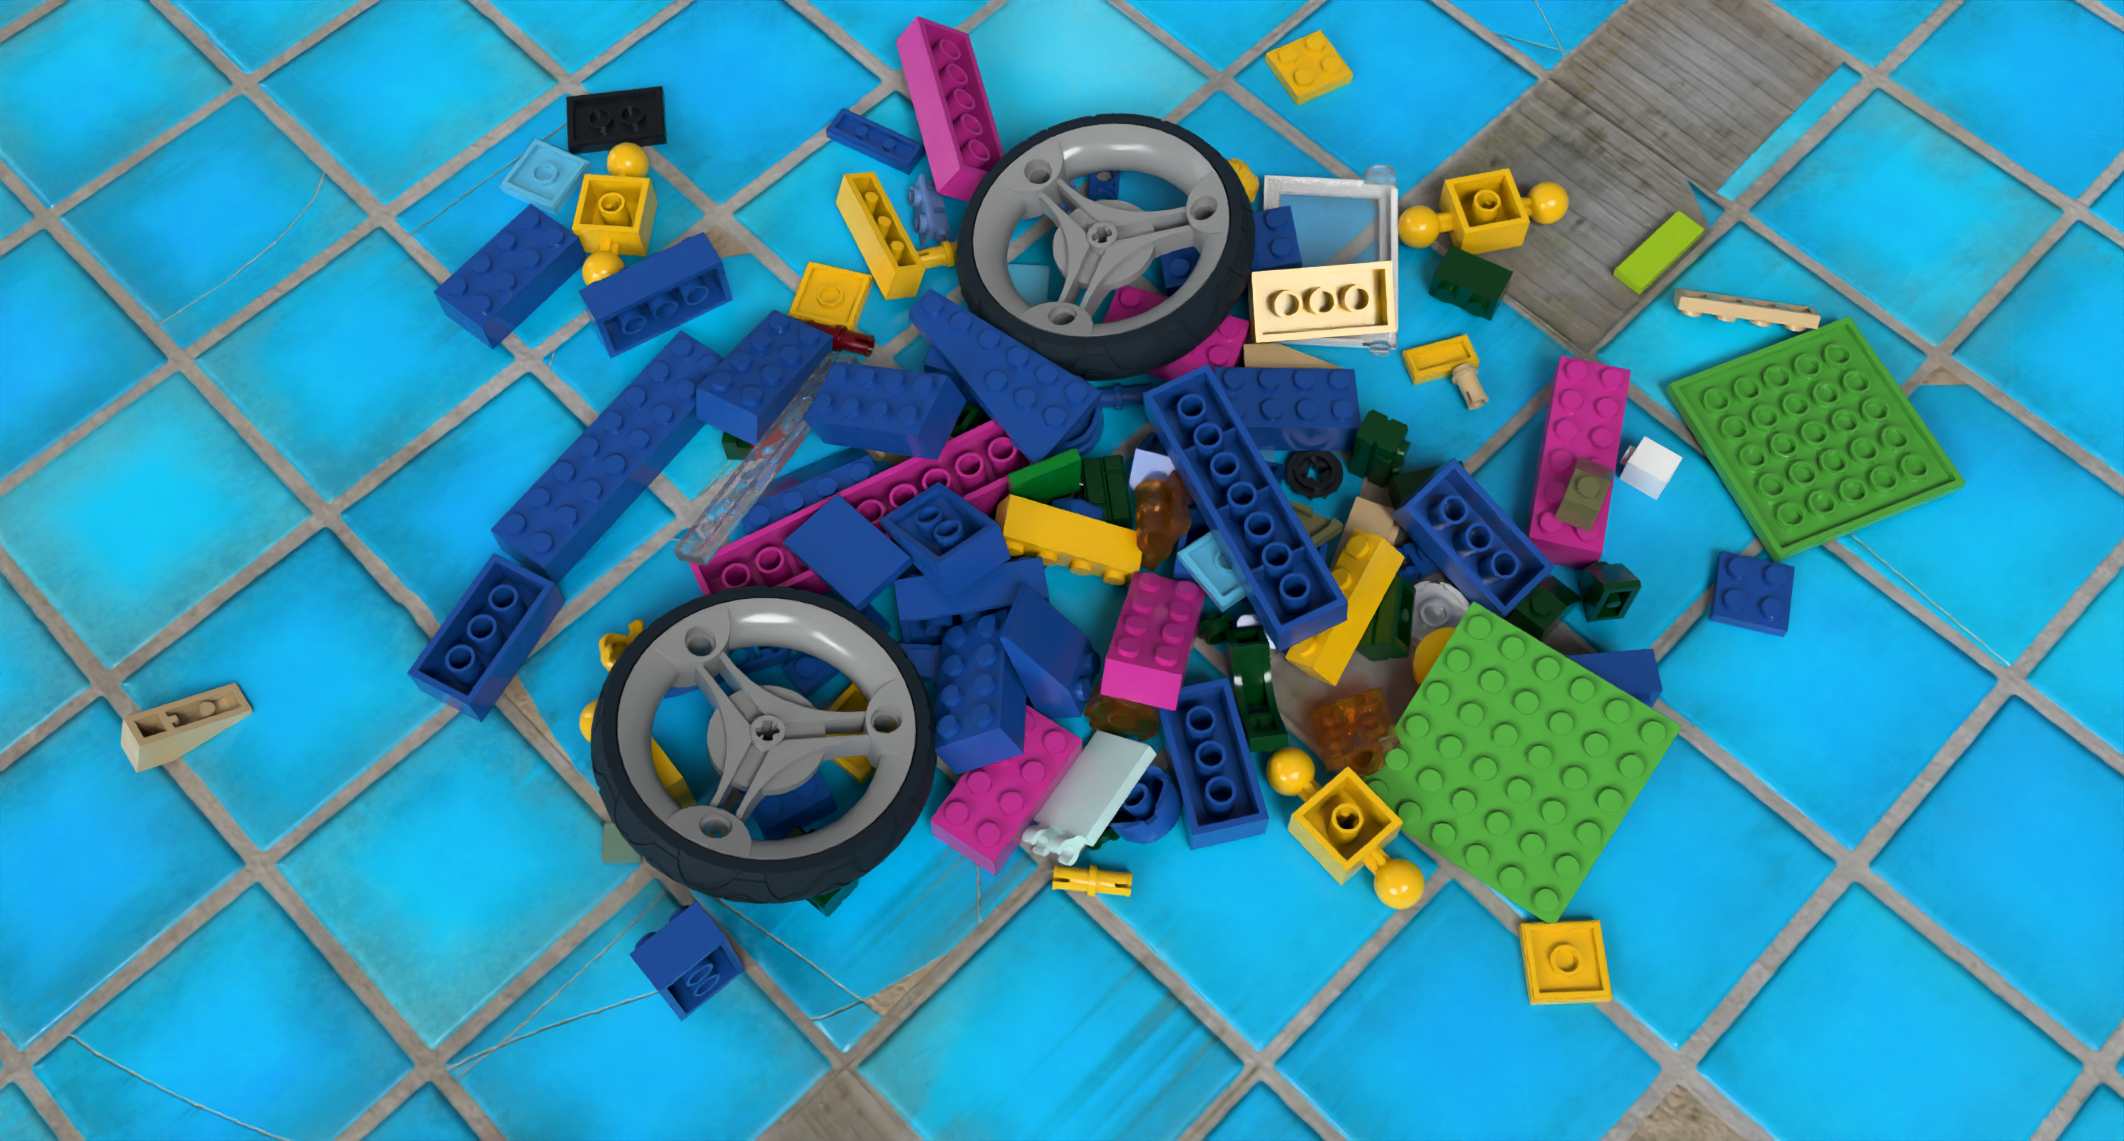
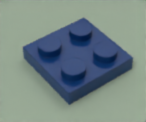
[1709,551,1795,637]

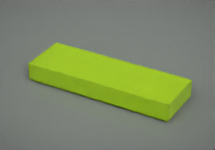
[1613,210,1705,295]

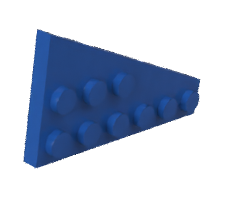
[908,288,1102,465]

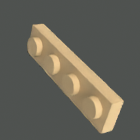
[1673,288,1821,332]

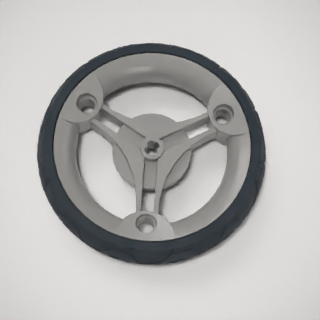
[956,113,1256,381]
[591,586,937,904]

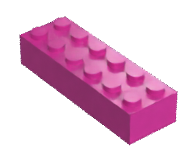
[896,16,1004,202]
[1524,356,1631,571]

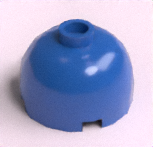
[1108,765,1181,844]

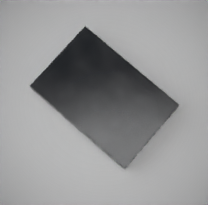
[566,86,667,154]

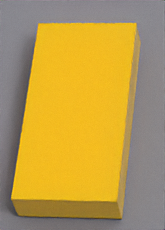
[1401,334,1480,385]

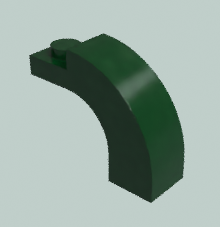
[1225,626,1288,752]

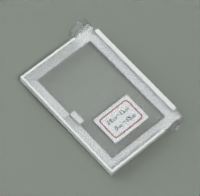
[1263,165,1398,356]

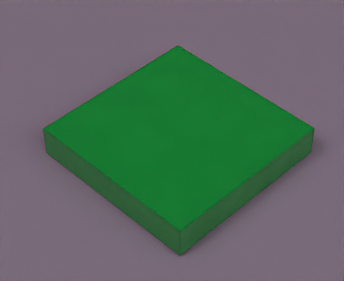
[1008,448,1082,504]

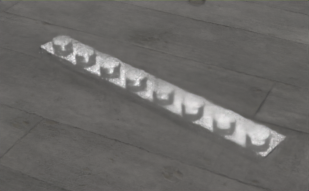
[673,353,860,566]

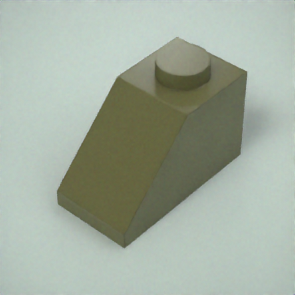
[1554,457,1614,532]

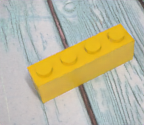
[836,171,926,300]
[995,494,1145,585]
[1285,529,1405,686]

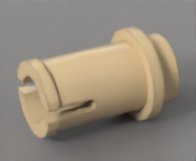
[1452,363,1489,410]

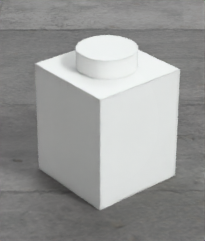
[1619,436,1683,500]

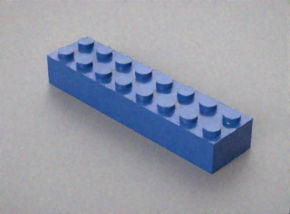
[490,330,725,585]
[1143,363,1348,653]

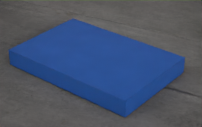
[783,494,913,612]

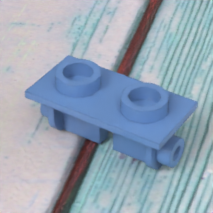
[908,174,950,247]

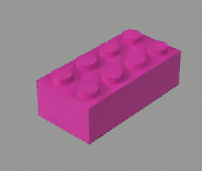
[1103,285,1251,381]
[1100,571,1206,711]
[930,705,1082,876]

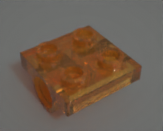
[1134,470,1191,572]
[1309,686,1402,776]

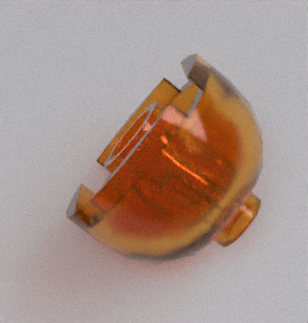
[1084,678,1160,742]

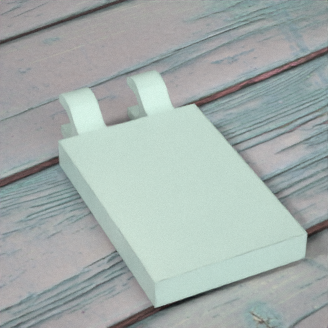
[1022,730,1157,866]

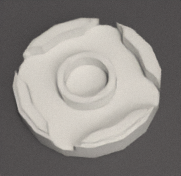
[1410,581,1470,647]

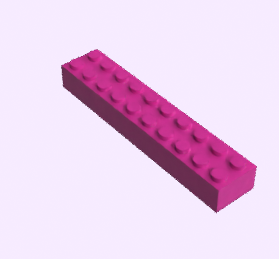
[689,420,1029,595]

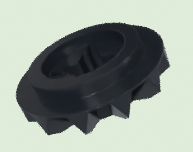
[1286,451,1343,501]

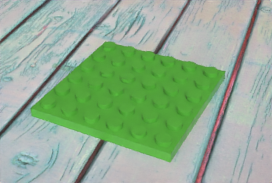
[1666,316,1966,563]
[1362,601,1682,924]

